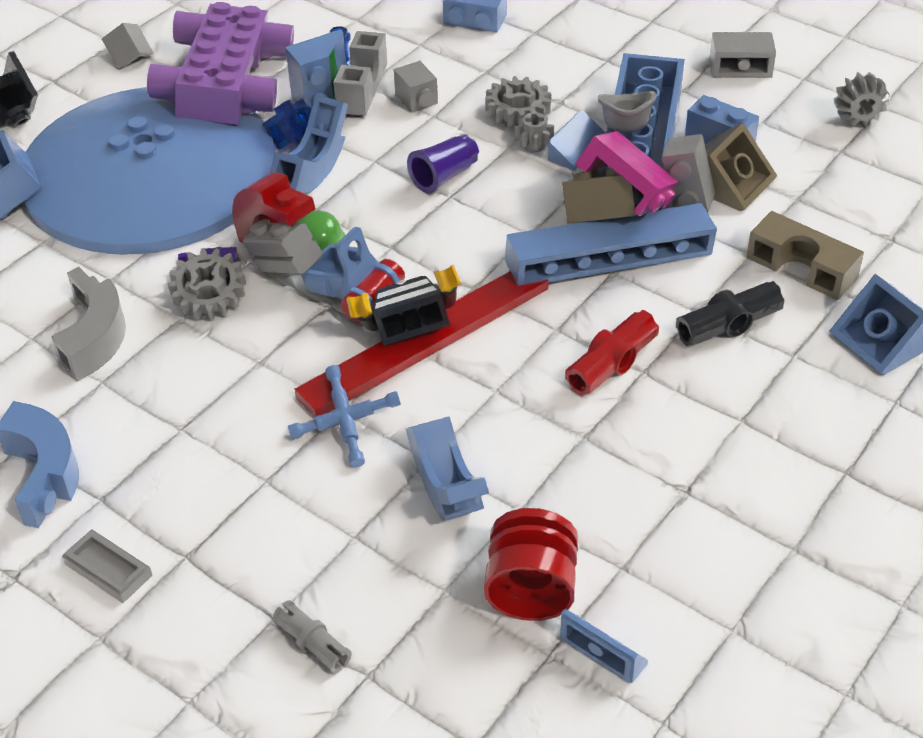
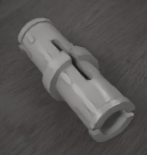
[272,600,352,674]

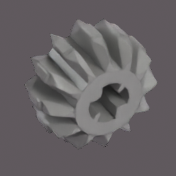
[833,71,890,126]

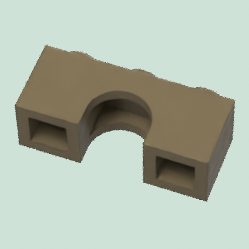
[746,210,864,300]

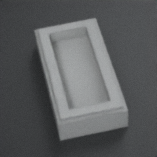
[62,529,153,603]

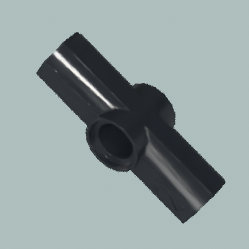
[676,281,785,346]

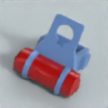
[301,227,405,324]

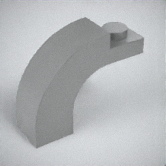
[51,267,126,382]

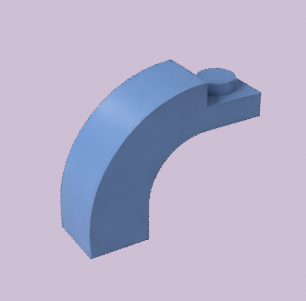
[270,94,349,193]
[0,401,79,529]
[405,416,489,520]

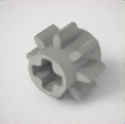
[515,112,554,152]

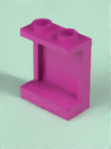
[575,131,679,216]

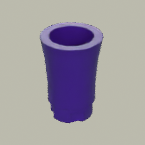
[407,134,480,194]

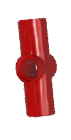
[565,309,659,396]

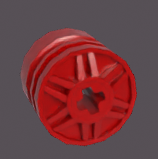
[484,508,578,621]

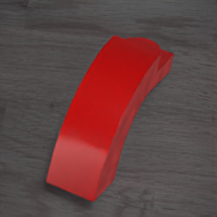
[232,173,316,243]

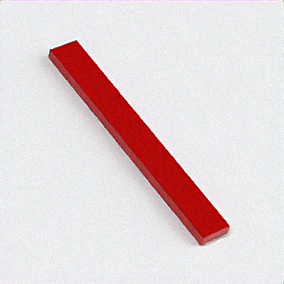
[294,271,548,418]

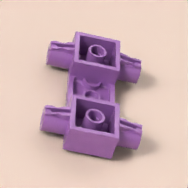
[147,2,294,125]

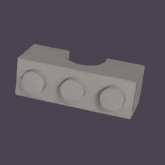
[333,31,388,116]

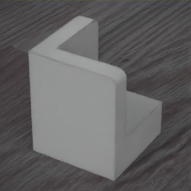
[101,23,154,68]

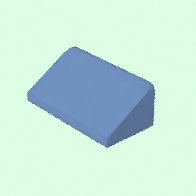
[548,110,606,171]
[560,609,648,683]

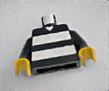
[346,264,462,346]

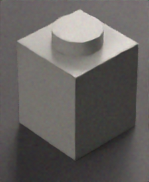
[393,60,438,113]

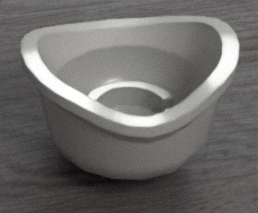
[598,91,656,133]

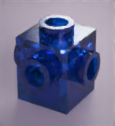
[262,98,311,151]

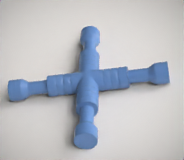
[288,365,401,467]

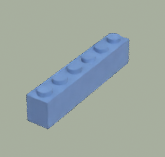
[505,203,717,286]

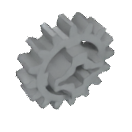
[485,76,552,127]
[168,248,246,320]

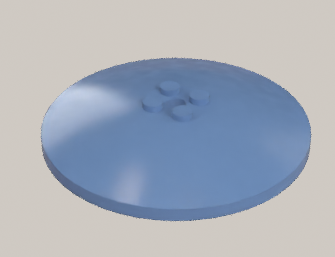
[23,87,275,255]

